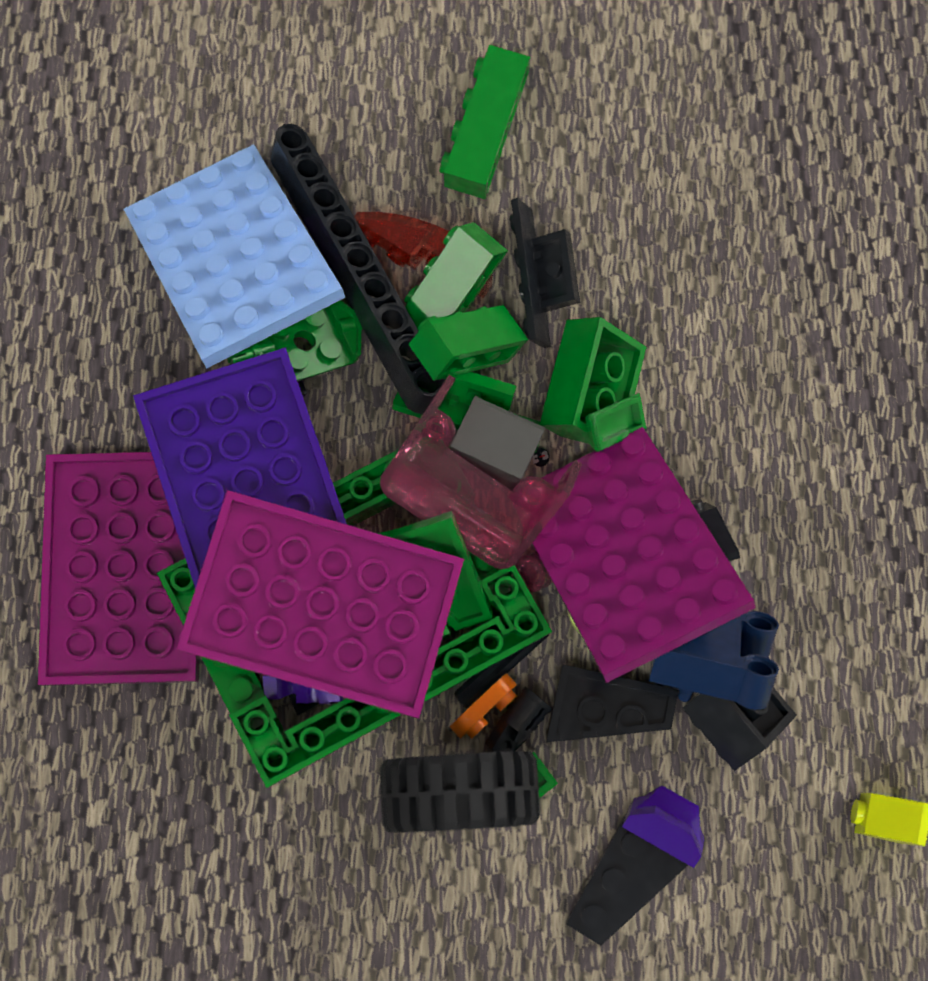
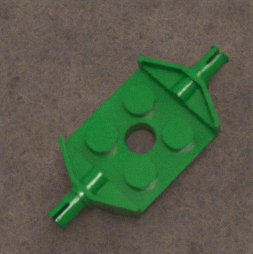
[227,300,363,381]

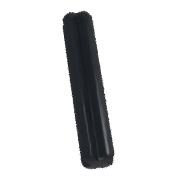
[454,635,549,708]

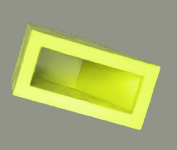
[851,793,928,846]

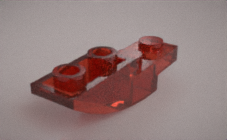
[354,212,493,298]

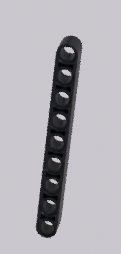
[270,124,446,414]

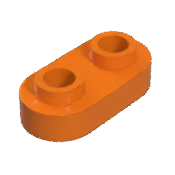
[450,673,518,739]

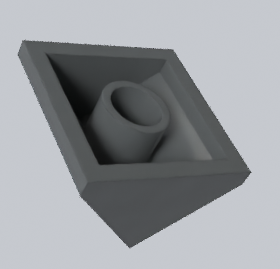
[450,396,545,491]

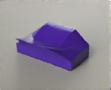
[622,786,705,868]

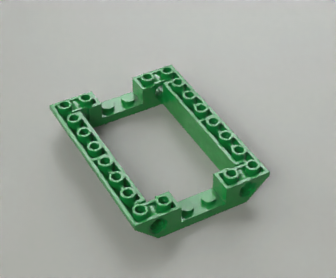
[157,429,552,788]

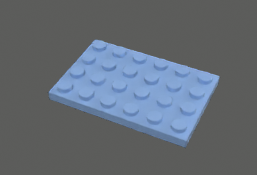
[124,144,345,368]

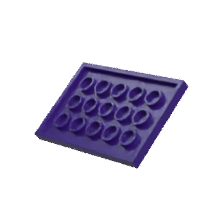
[133,347,347,589]

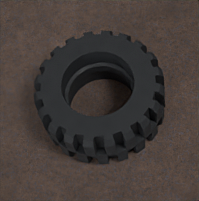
[380,751,540,833]

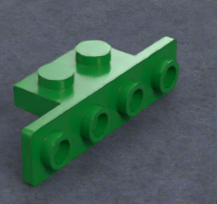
[392,372,540,453]

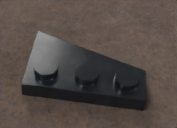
[546,664,679,743]
[565,816,688,946]

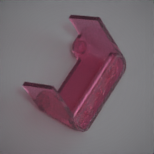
[380,375,582,569]

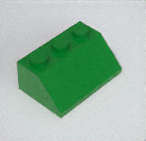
[539,317,647,444]

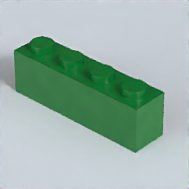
[439,45,530,199]

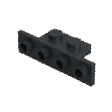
[509,198,580,348]

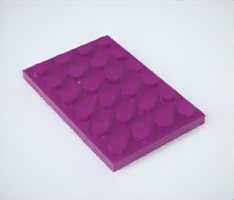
[507,427,756,683]
[38,452,199,686]
[176,490,464,719]

